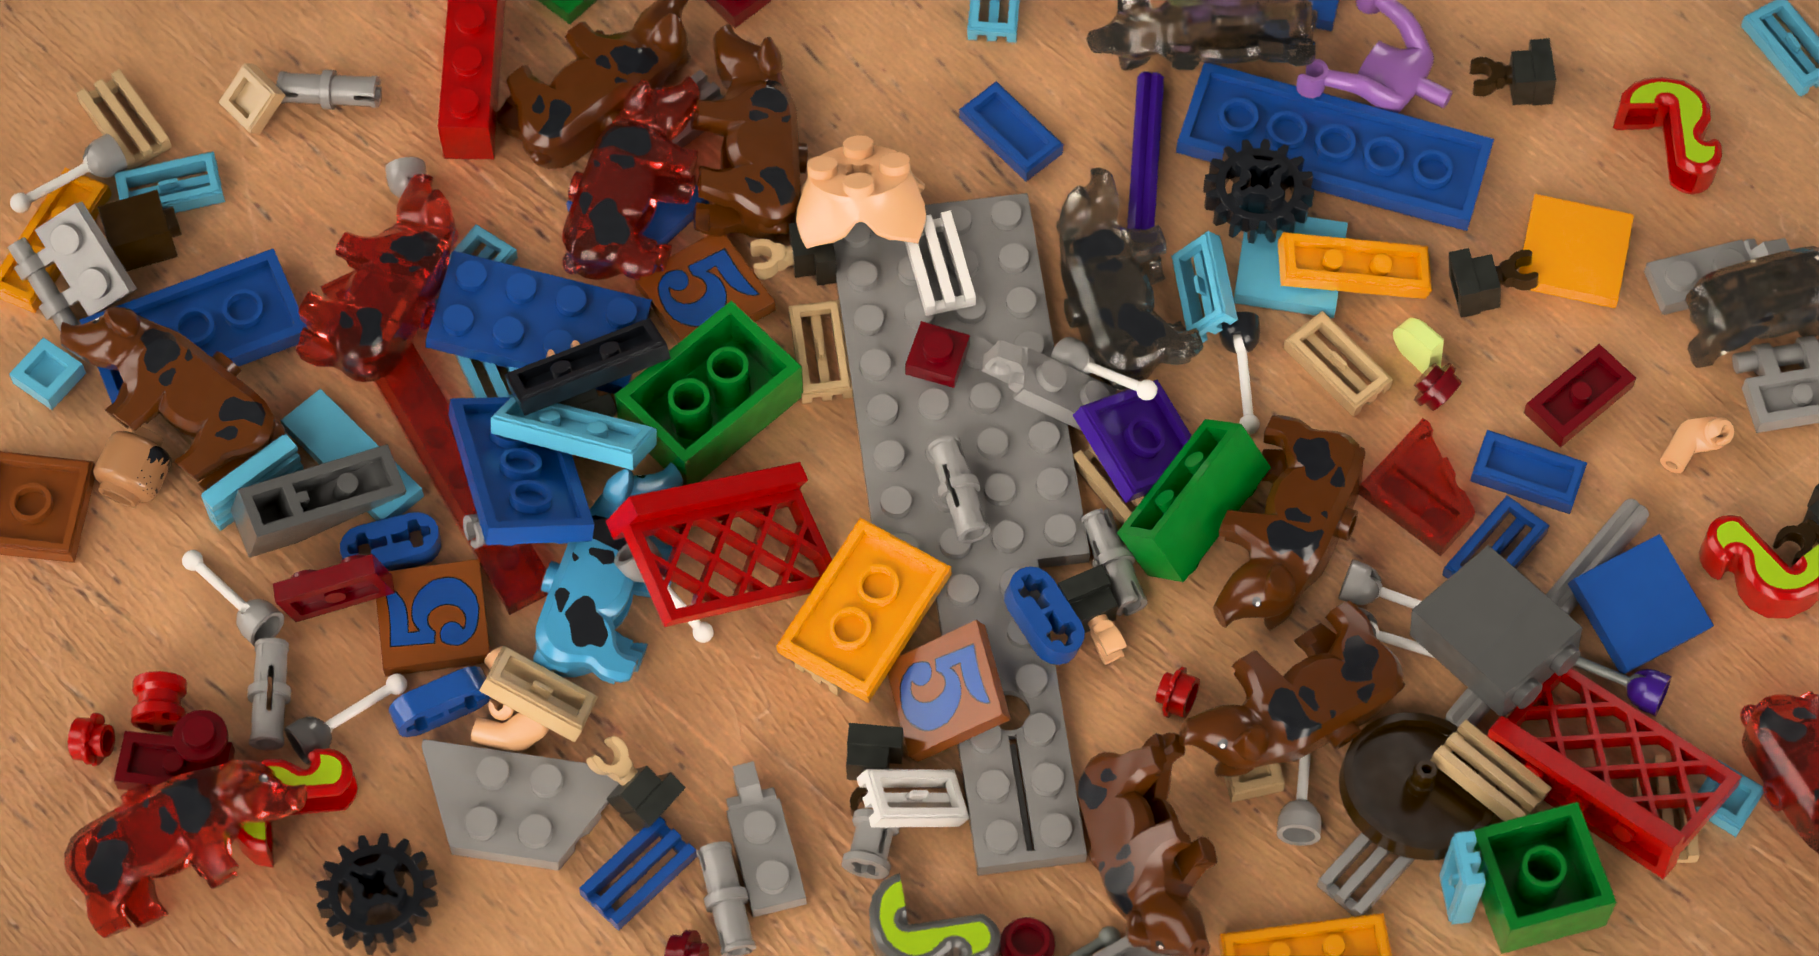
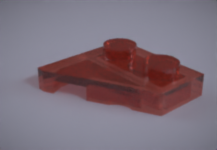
[1359,418,1476,557]

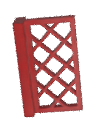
[605,462,832,627]
[1488,668,1742,880]

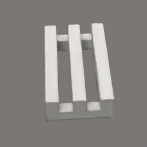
[905,210,976,316]
[857,769,969,827]

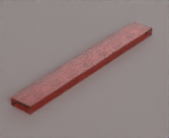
[320,265,548,615]

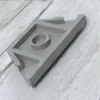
[421,739,619,871]

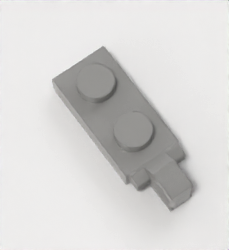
[1644,238,1793,315]
[981,340,1117,431]
[726,761,807,918]

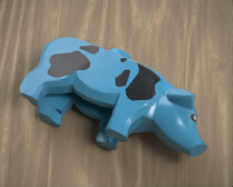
[533,462,683,685]

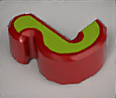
[1613,77,1722,195]
[1699,515,1819,619]
[228,749,358,868]

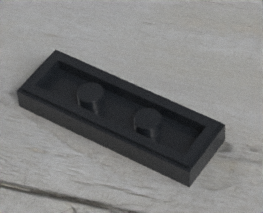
[505,318,671,416]

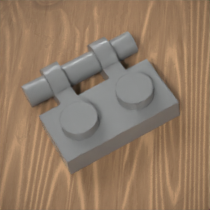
[7,201,137,331]
[1732,335,1819,433]

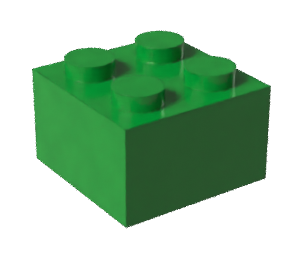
[1473,802,1617,954]

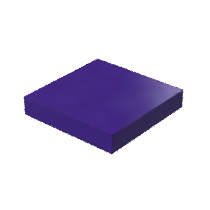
[1073,379,1192,503]

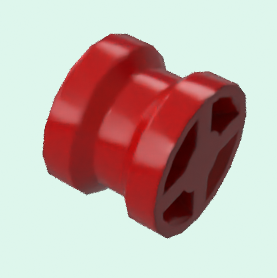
[130,671,187,732]

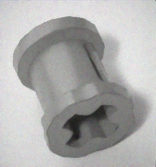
[841,808,900,879]

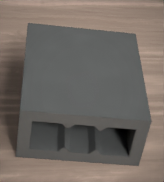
[1410,545,1583,717]

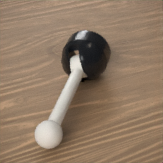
[1219,312,1260,435]

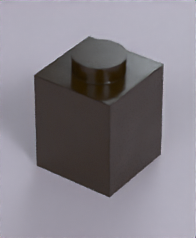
[98,190,182,272]

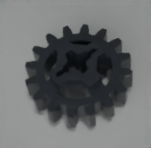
[1203,139,1315,244]
[316,833,438,955]

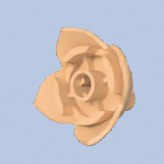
[796,135,926,249]

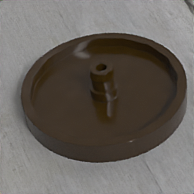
[1339,712,1499,860]

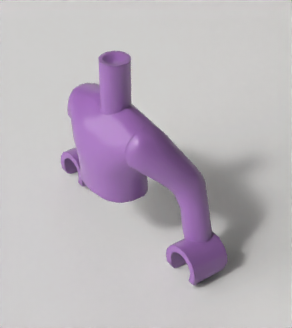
[1296,0,1453,113]

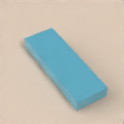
[281,389,424,521]
[491,396,657,470]

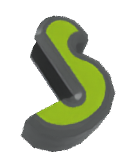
[869,873,1001,956]

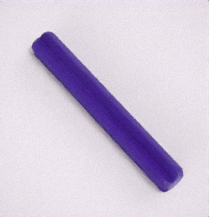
[1126,71,1164,250]

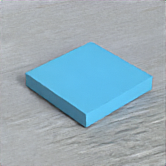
[1234,217,1348,318]

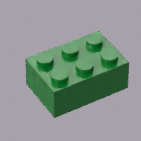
[615,300,803,486]

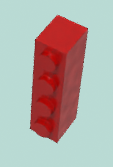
[438,0,506,160]

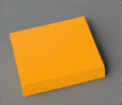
[1518,194,1634,308]

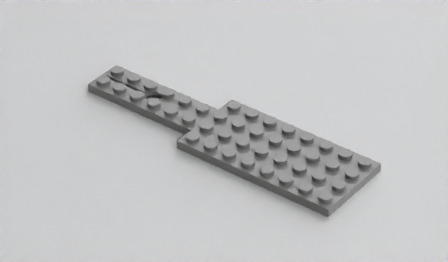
[833,193,1090,876]

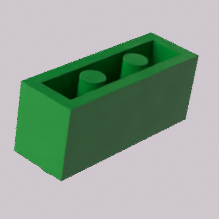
[1117,419,1271,582]

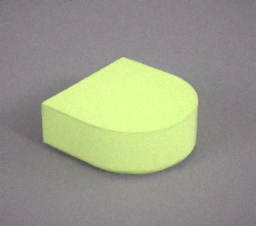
[1393,318,1444,374]

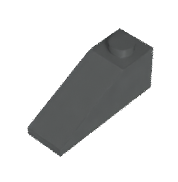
[231,444,406,558]

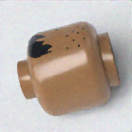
[93,427,172,508]

